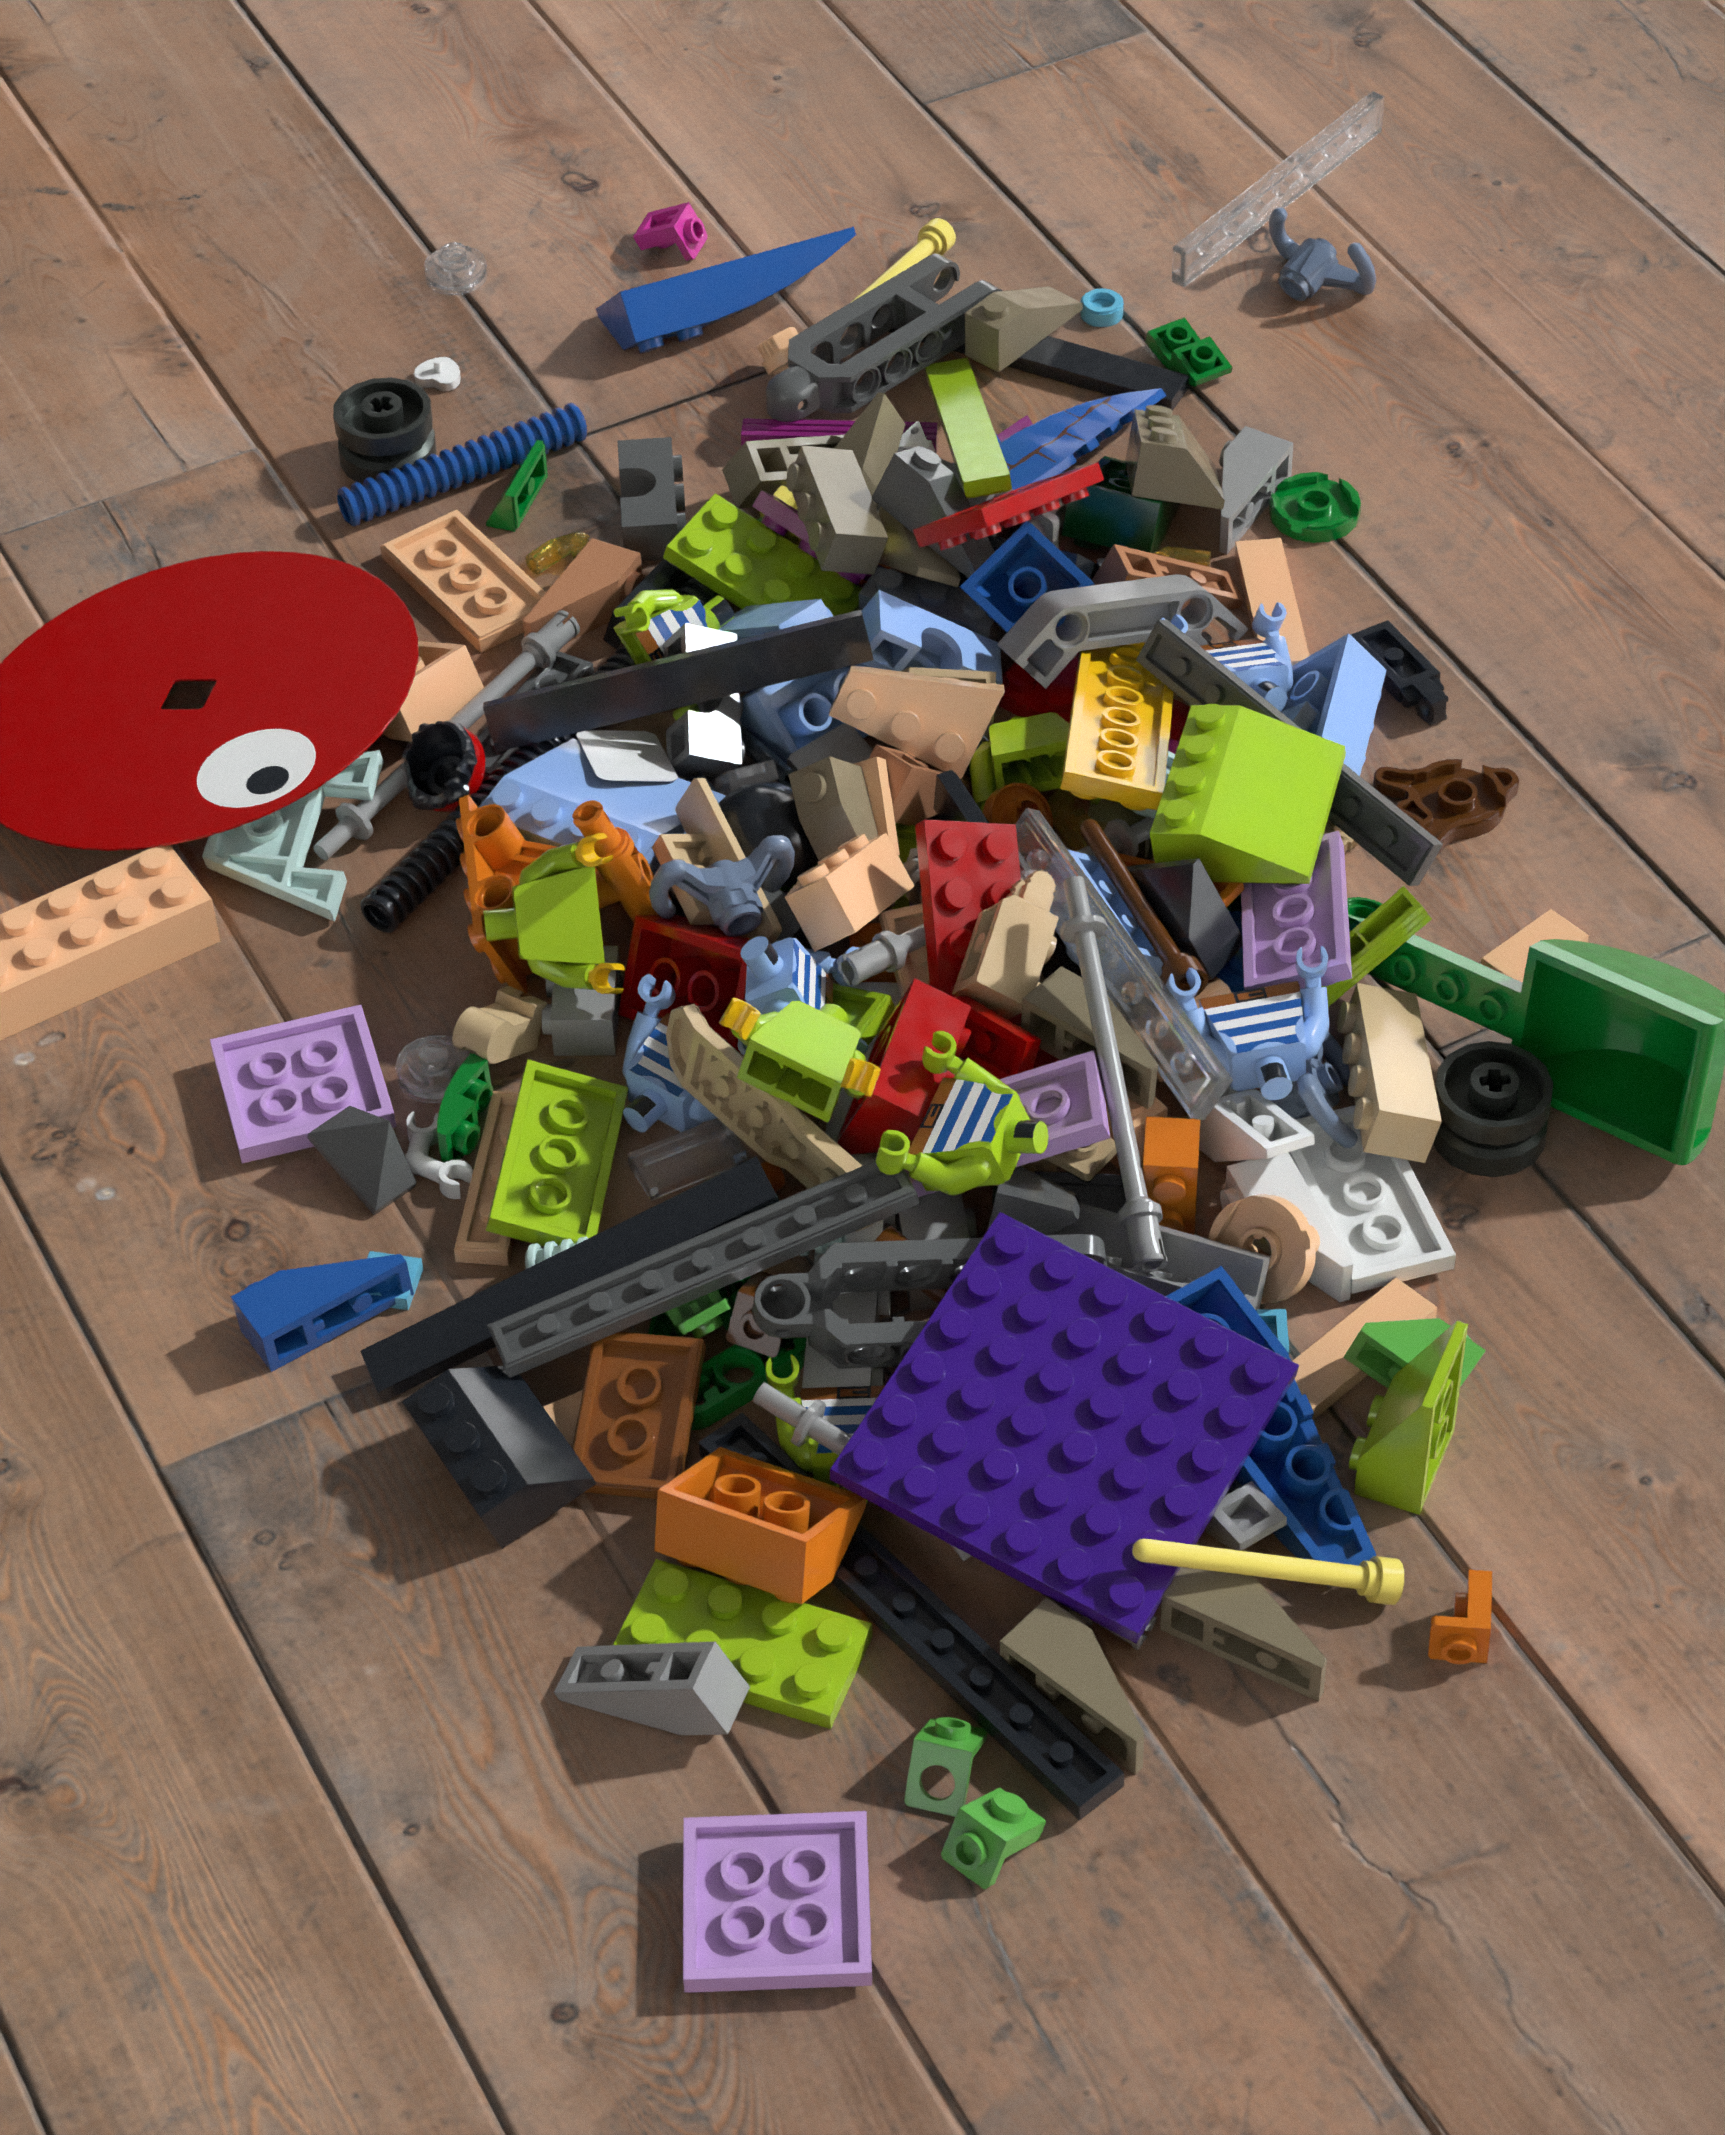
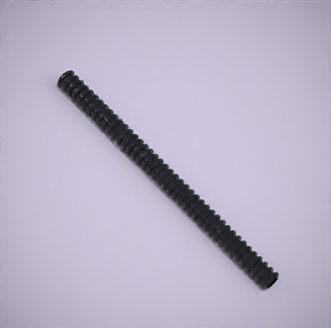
[360,576,726,933]

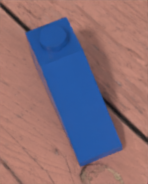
[231,1254,414,1372]

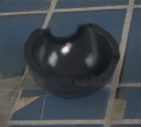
[718,782,819,887]

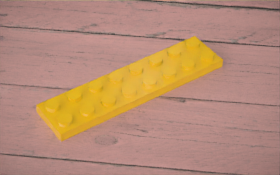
[1060,642,1174,811]

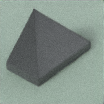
[307,1106,416,1215]

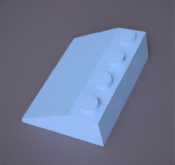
[478,738,726,875]

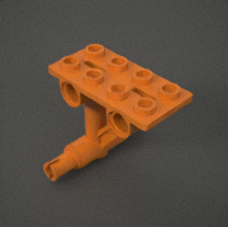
[456,795,672,994]

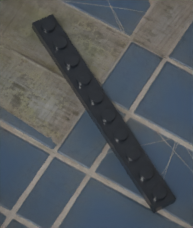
[698,1412,1125,1821]

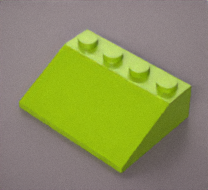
[1150,704,1346,884]

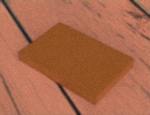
[572,1332,706,1499]

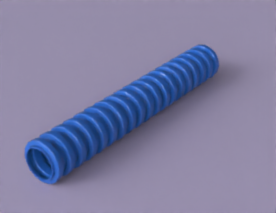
[337,403,587,527]

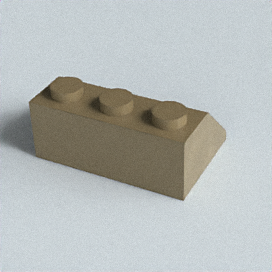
[1125,405,1225,509]

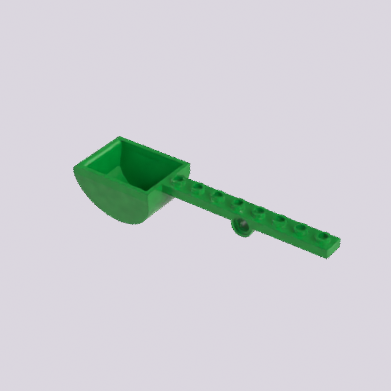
[1227,894,1725,1165]

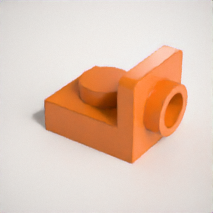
[1428,1569,1492,1664]

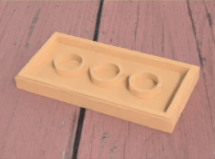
[380,510,546,653]

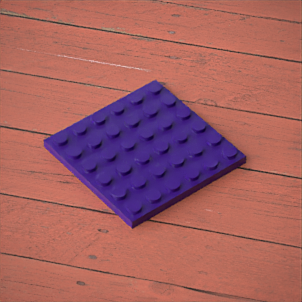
[830,1212,1299,1644]

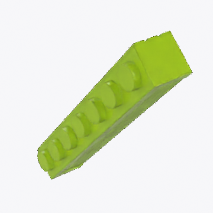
[1321,885,1432,1007]

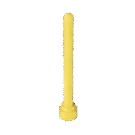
[846,218,956,330]
[1132,1538,1404,1605]

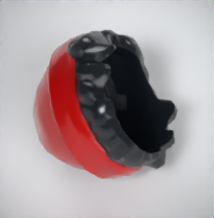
[402,721,485,812]

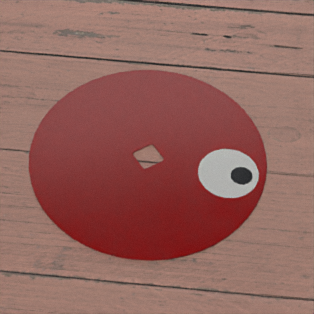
[0,551,419,851]

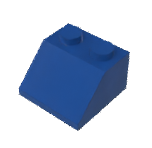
[960,521,1095,633]

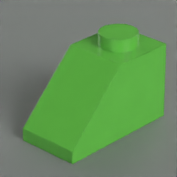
[1343,1318,1486,1388]

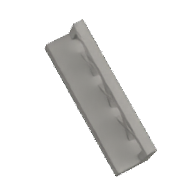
[1054,1203,1271,1310]

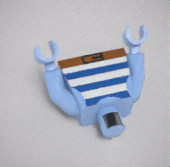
[1160,602,1293,711]
[740,936,868,1058]
[1165,946,1329,1101]
[622,974,747,1132]

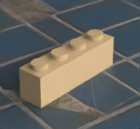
[1337,983,1442,1163]

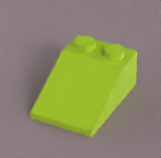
[1349,1321,1468,1515]

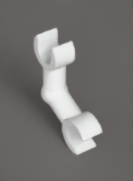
[405,1111,473,1199]

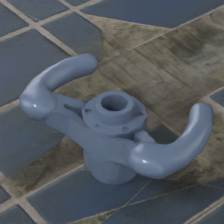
[1269,207,1376,301]
[649,835,795,937]
[1270,1031,1358,1149]

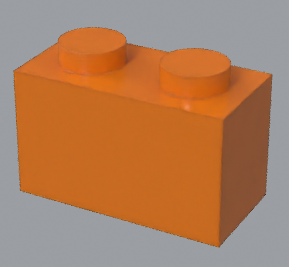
[1143,1116,1201,1235]

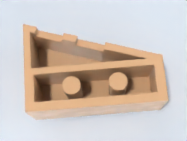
[829,665,1005,779]
[785,833,914,952]

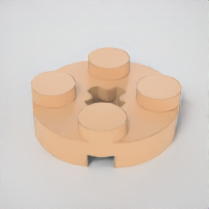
[1208,1194,1320,1304]

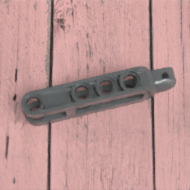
[766,253,1003,422]
[752,1234,1107,1369]

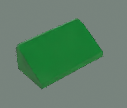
[486,440,548,532]

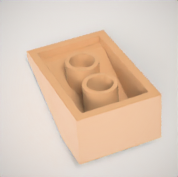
[383,641,484,742]

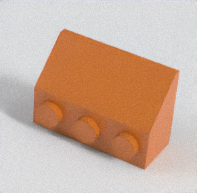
[654,1447,866,1604]

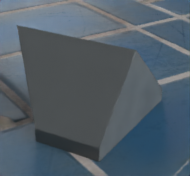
[987,1166,1081,1235]

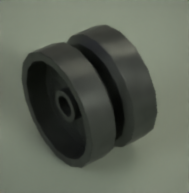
[333,377,437,485]
[1433,1041,1553,1177]

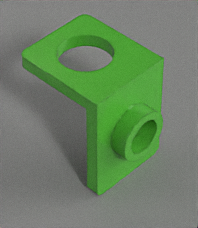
[904,1717,988,1817]

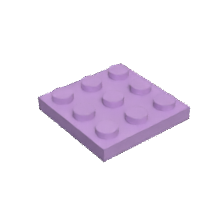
[210,1005,396,1163]
[683,1811,872,1993]

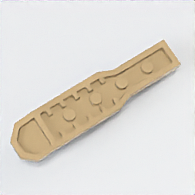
[666,1003,873,1232]

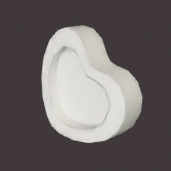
[414,357,461,392]

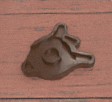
[1373,759,1519,855]

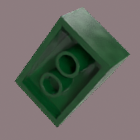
[1061,456,1181,553]

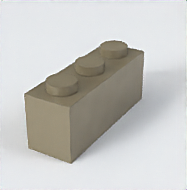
[786,445,888,575]

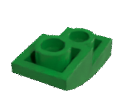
[1145,317,1233,387]
[437,1053,493,1163]

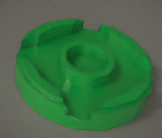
[1269,472,1361,543]

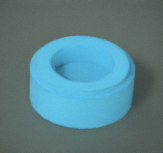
[1080,288,1124,327]

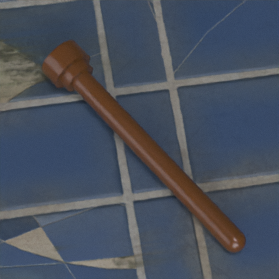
[1080,819,1208,997]

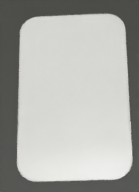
[576,730,678,782]

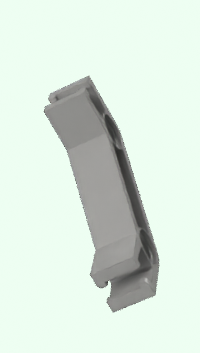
[997,574,1248,689]

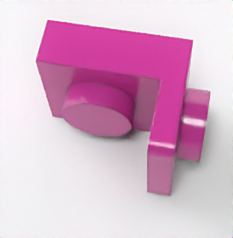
[633,202,708,261]

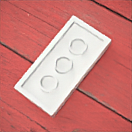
[1288,1105,1456,1294]

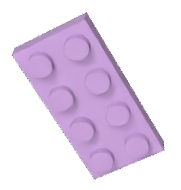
[1241,831,1352,990]
[905,1050,1110,1197]

